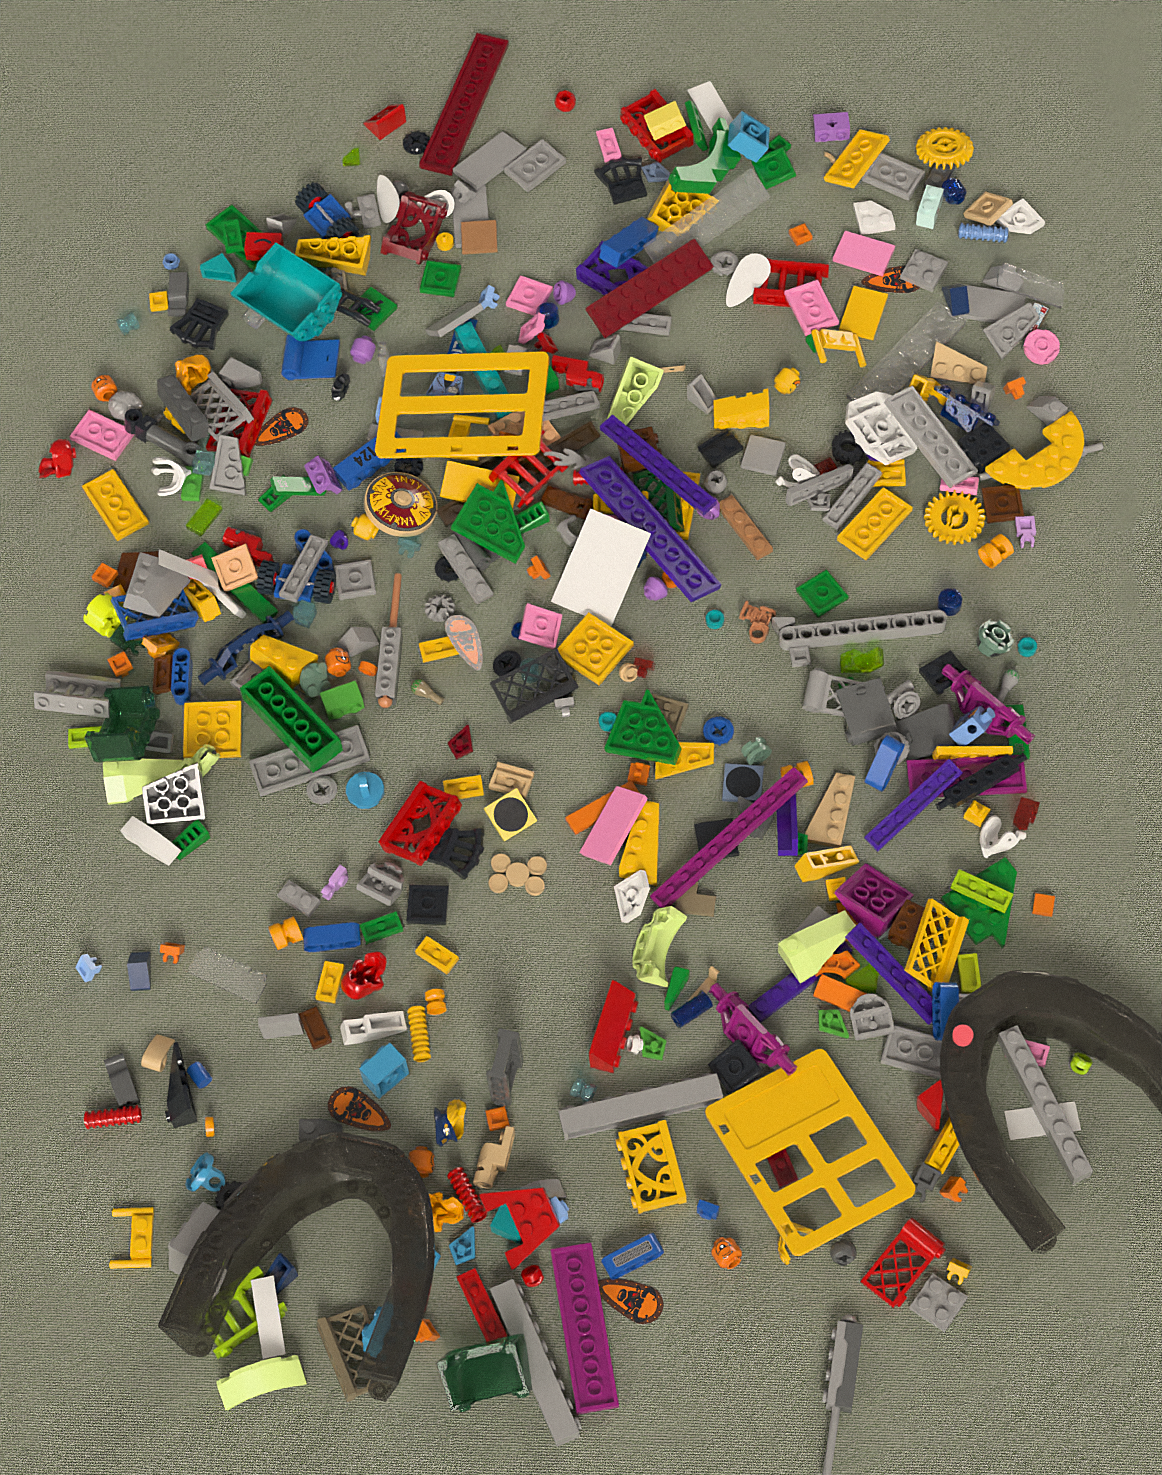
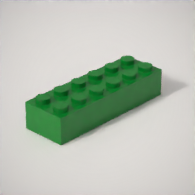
[240,666,343,773]

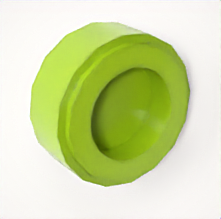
[1070,1052,1093,1075]

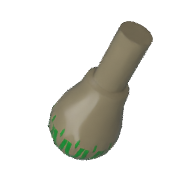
[410,679,444,705]

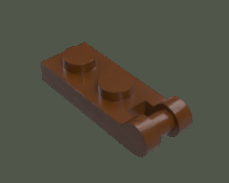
[541,486,593,520]

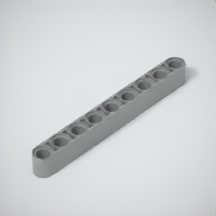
[779,610,947,651]

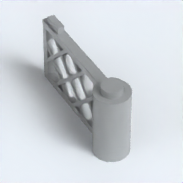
[802,668,885,717]

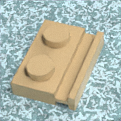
[489,762,535,799]

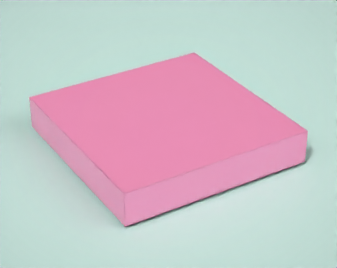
[506,275,553,316]
[519,603,562,649]

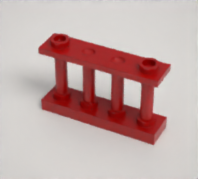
[753,258,829,307]
[488,429,569,508]

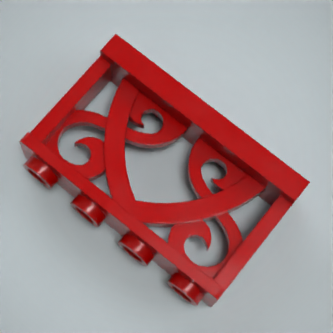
[620,89,694,163]
[378,781,462,866]

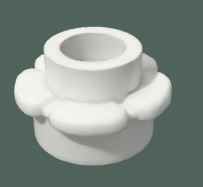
[627,1034,643,1054]

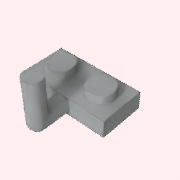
[345,194,381,229]

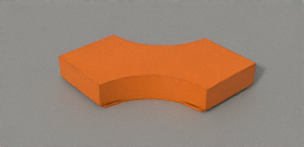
[815,951,860,979]

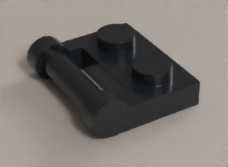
[919,650,968,696]

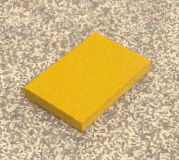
[839,286,888,340]

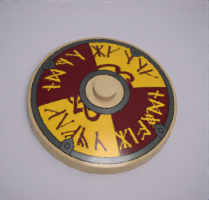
[364,472,438,537]

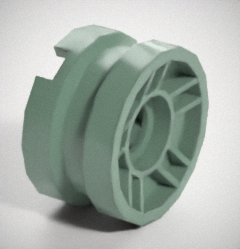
[741,737,772,765]

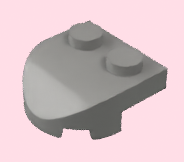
[357,862,404,906]
[850,994,896,1041]

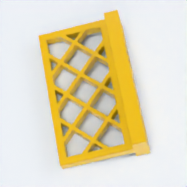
[904,899,969,992]

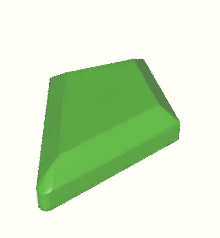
[818,1010,849,1039]
[640,1026,667,1061]

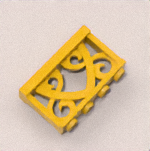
[615,1120,687,1214]

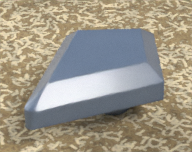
[642,162,671,183]

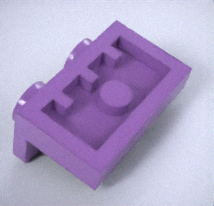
[304,455,343,494]

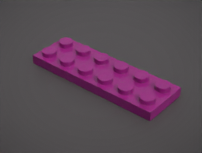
[906,755,1027,797]

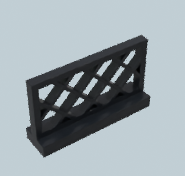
[490,648,579,724]

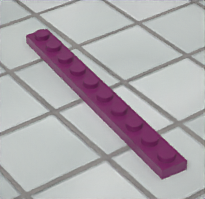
[650,767,808,908]

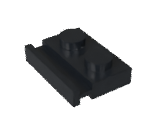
[698,428,743,468]

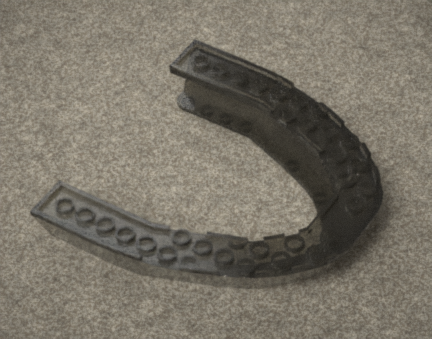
[940,970,1162,1254]
[158,1132,435,1402]

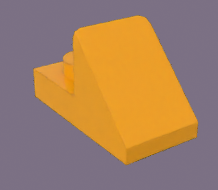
[141,633,180,659]

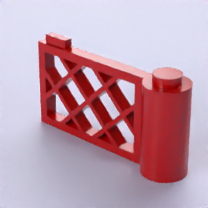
[860,1218,946,1309]

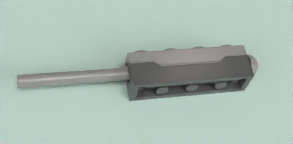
[822,1315,863,1475]

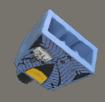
[426,371,464,396]
[949,706,995,746]

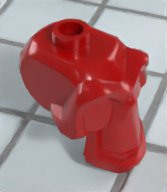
[38,439,76,478]
[340,952,387,1000]

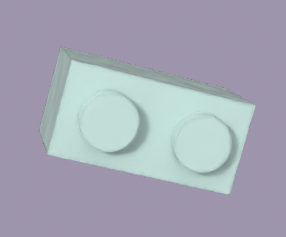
[916,185,944,229]

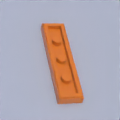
[565,780,640,835]

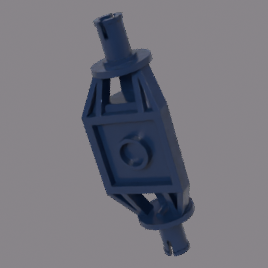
[197,610,294,686]

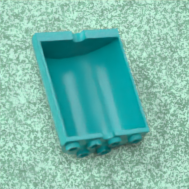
[230,243,342,341]

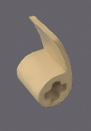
[141,1034,175,1072]

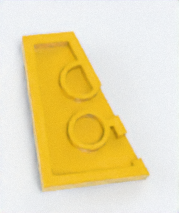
[655,742,714,780]

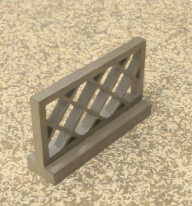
[316,1305,395,1402]

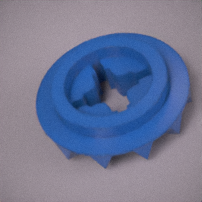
[703,717,734,746]

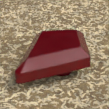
[447,725,473,760]

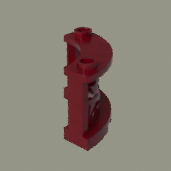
[380,191,448,265]

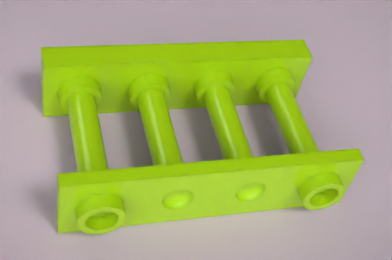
[188,1266,288,1359]

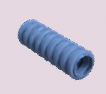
[958,223,1009,243]

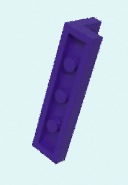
[776,793,798,856]

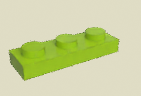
[950,869,1014,913]

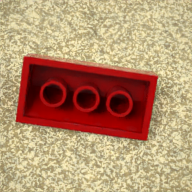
[589,980,639,1073]

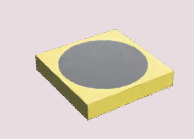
[484,788,537,842]

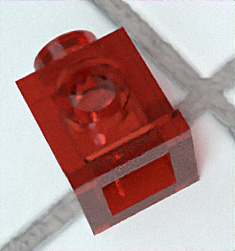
[1013,797,1040,830]

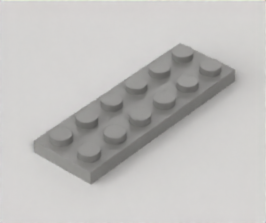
[884,386,978,488]
[249,725,370,797]

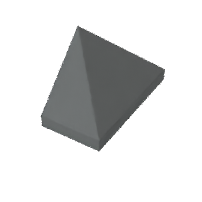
[138,730,174,753]

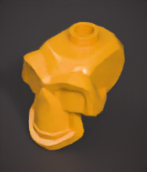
[175,355,211,395]
[409,1192,464,1232]

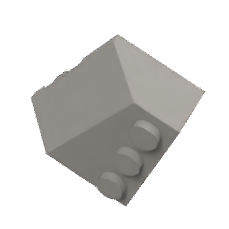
[123,552,190,618]
[142,762,207,824]

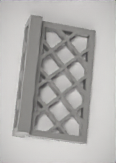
[189,371,254,442]

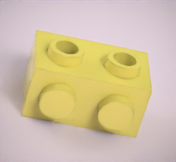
[644,101,686,140]

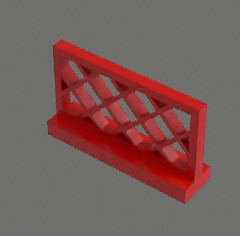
[205,389,272,458]

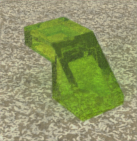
[840,647,884,673]

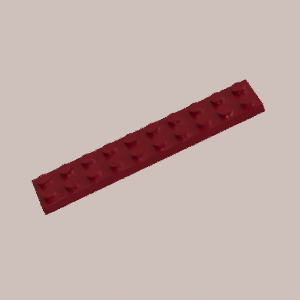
[419,33,509,176]

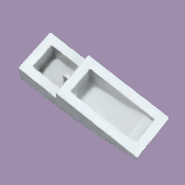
[120,816,181,866]
[340,1011,407,1045]

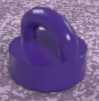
[330,530,349,550]

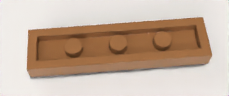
[719,495,773,560]

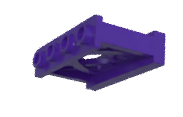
[576,241,648,296]

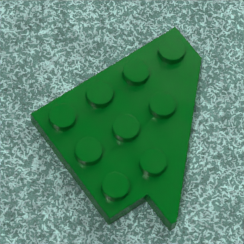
[451,480,525,564]
[604,689,682,765]
[941,857,1017,948]

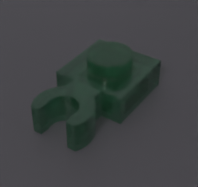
[109,625,145,656]

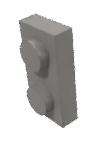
[277,880,321,918]

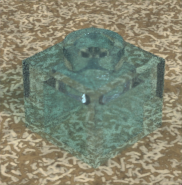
[192,450,215,476]
[293,600,317,628]

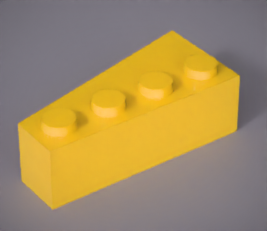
[619,801,660,887]

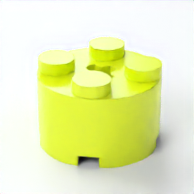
[83,593,128,638]

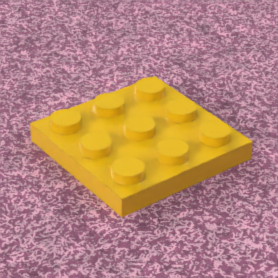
[555,612,634,685]
[183,701,242,759]

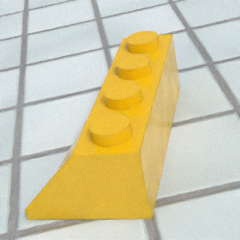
[295,235,371,276]

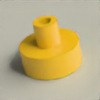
[436,232,454,251]

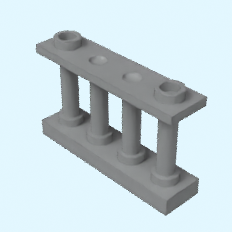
[34,670,121,718]

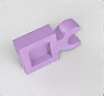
[1015,516,1036,548]
[321,865,348,901]

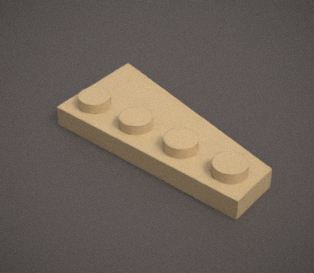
[805,773,855,848]

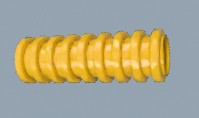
[407,1006,431,1062]

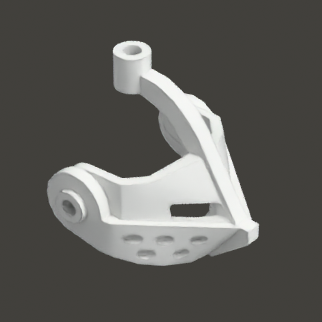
[775,454,820,488]
[151,456,191,496]
[980,816,1026,858]

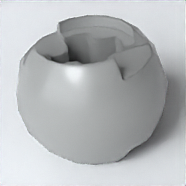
[704,471,727,494]

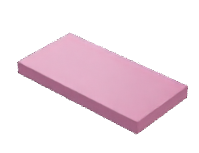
[579,786,648,865]

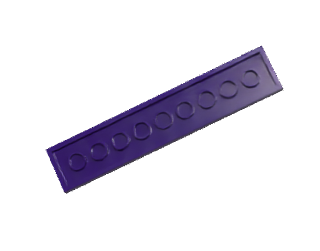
[579,456,722,603]

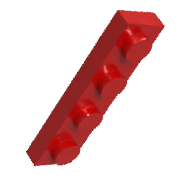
[456,1268,511,1353]

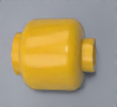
[351,513,379,541]

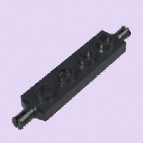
[935,753,1027,811]

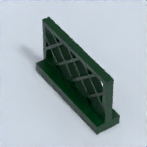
[633,459,684,532]

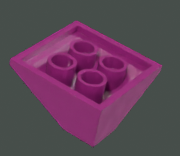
[834,863,914,940]

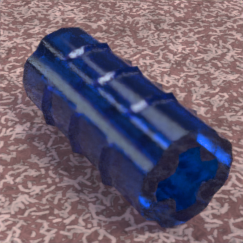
[670,992,713,1028]

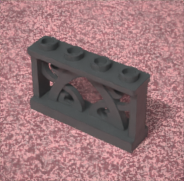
[486,1028,524,1106]

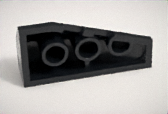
[165,1042,198,1128]

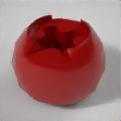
[554,90,576,112]

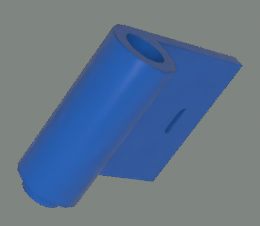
[281,334,340,380]

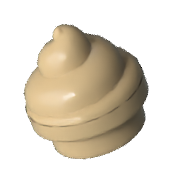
[619,663,638,682]

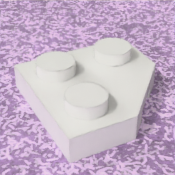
[996,199,1045,234]
[853,200,895,235]
[614,870,650,923]

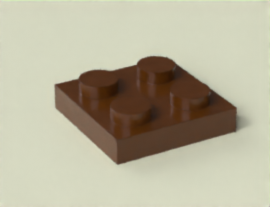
[981,485,1025,524]

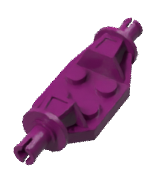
[942,664,1035,744]
[709,983,797,1076]

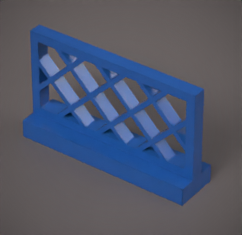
[111,590,199,641]

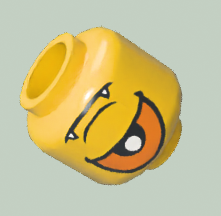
[774,367,801,395]

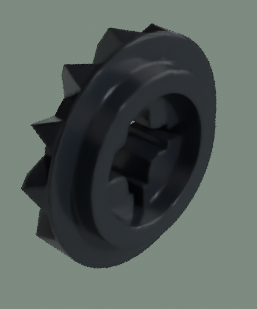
[403,130,430,155]
[331,373,350,401]
[394,458,423,477]
[435,556,459,583]
[493,651,523,677]

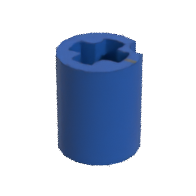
[186,1061,212,1089]

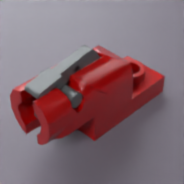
[552,355,604,393]
[222,527,274,567]

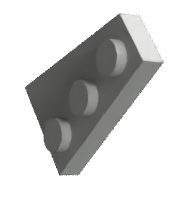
[983,303,1039,361]
[210,435,246,495]

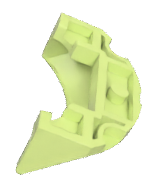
[632,906,687,987]
[216,1355,307,1411]

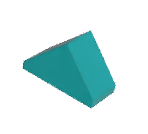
[200,253,237,283]
[490,1204,521,1244]

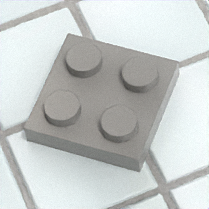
[900,249,948,292]
[909,1273,968,1333]

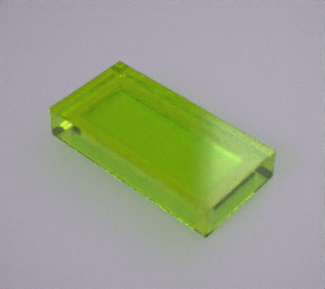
[186,499,223,536]

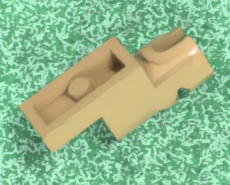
[473,1126,515,1189]

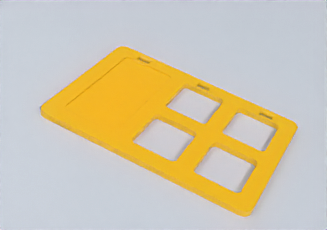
[705,1049,916,1256]

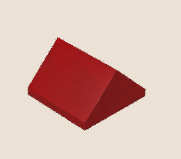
[363,104,407,140]
[917,1080,944,1132]

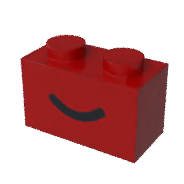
[244,232,284,261]

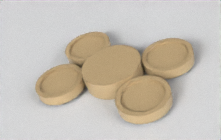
[489,854,547,896]

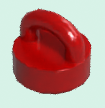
[521,1265,544,1287]

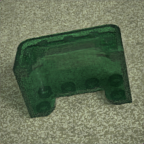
[84,686,160,763]

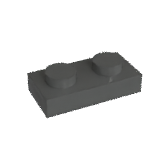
[924,164,955,189]

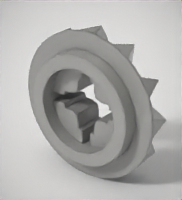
[710,251,739,276]
[425,594,455,622]
[891,690,920,719]
[306,776,338,805]

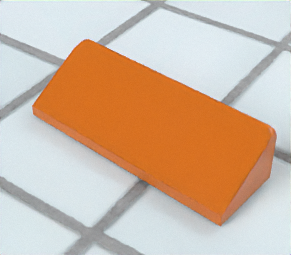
[813,974,867,1012]

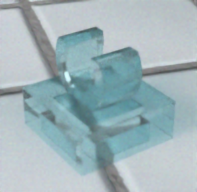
[397,537,422,558]

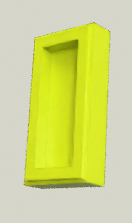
[957,953,982,994]

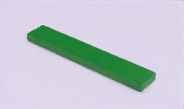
[191,542,278,624]

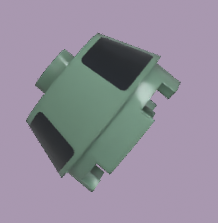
[976,620,1014,657]

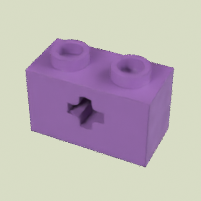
[813,112,850,142]

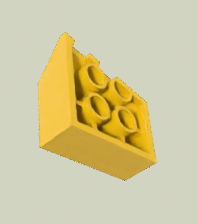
[646,179,719,236]

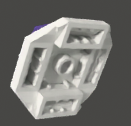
[845,391,917,465]

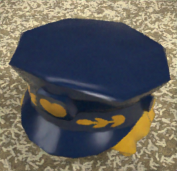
[434,1099,467,1147]

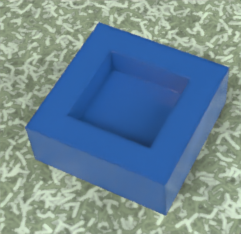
[697,1199,719,1220]

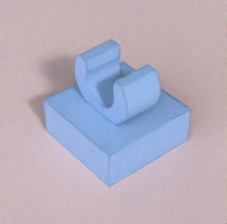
[478,285,500,310]
[75,954,102,982]

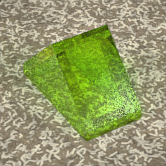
[846,964,879,994]

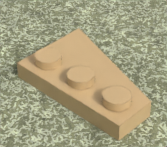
[930,341,987,384]

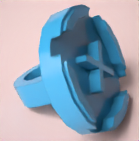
[346,772,384,809]
[185,1152,225,1192]

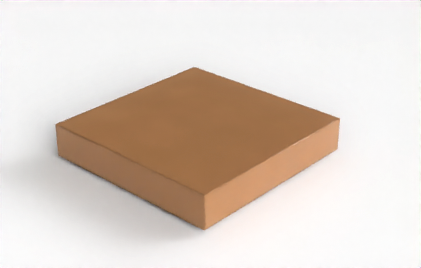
[461,220,498,254]

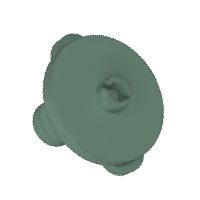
[300,662,331,697]

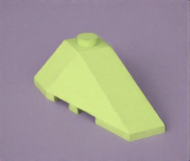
[606,357,664,425]
[103,758,183,804]
[778,910,856,983]

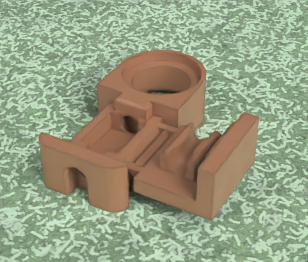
[739,601,776,644]

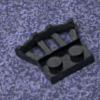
[594,157,647,205]
[169,298,229,350]
[426,827,485,880]

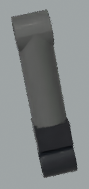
[124,409,200,466]

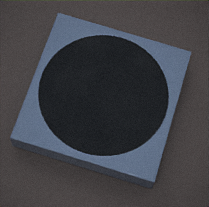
[722,763,764,803]

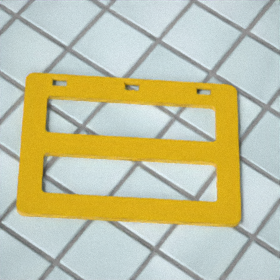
[375,352,549,458]

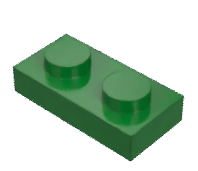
[221,219,244,254]
[359,911,404,945]

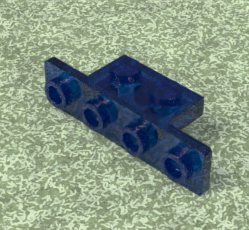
[934,384,1000,433]

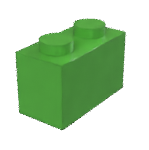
[320,680,365,720]

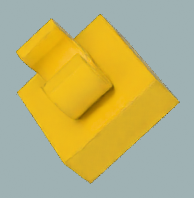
[963,800,991,827]
[947,1258,972,1285]

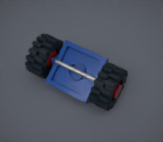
[295,182,359,239]
[257,560,336,604]

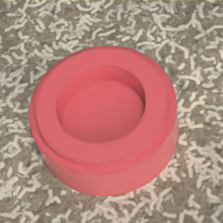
[952,1025,974,1046]

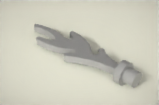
[544,448,601,470]

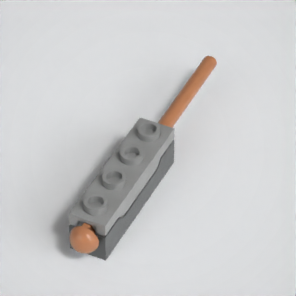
[375,574,403,708]

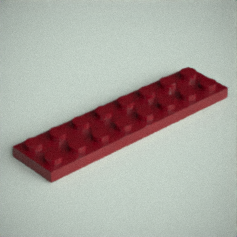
[585,238,714,339]

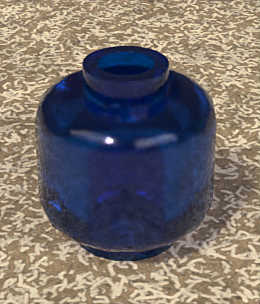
[942,178,967,205]
[536,302,560,329]
[937,588,963,616]

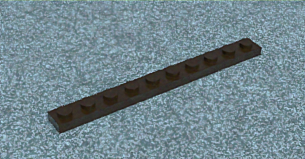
[436,421,600,527]

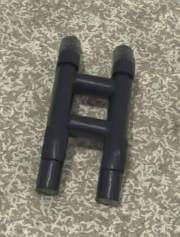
[336,287,381,327]

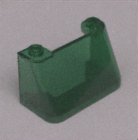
[436,1333,533,1412]

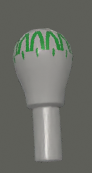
[997,669,1020,703]

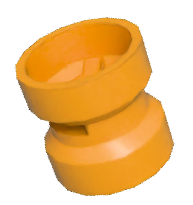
[425,989,447,1015]

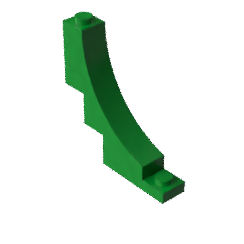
[668,118,741,194]

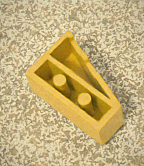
[713,388,769,429]
[250,635,318,690]

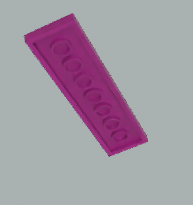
[550,1243,619,1415]

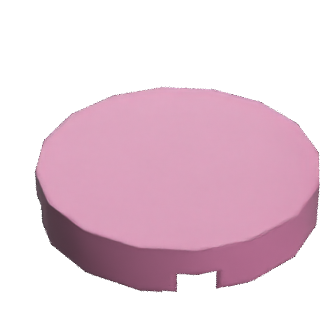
[1023,329,1060,365]

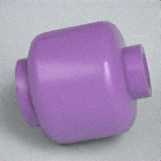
[350,336,376,364]

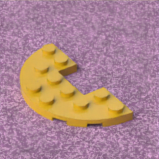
[985,411,1084,489]

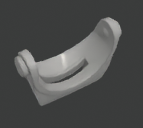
[557,515,578,547]

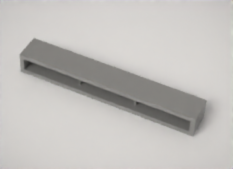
[998,1025,1093,1185]
[558,1073,723,1140]
[490,1279,582,1447]

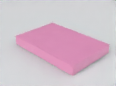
[833,231,895,276]
[784,280,839,336]
[69,410,135,461]

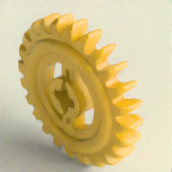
[916,127,974,170]
[924,490,986,545]

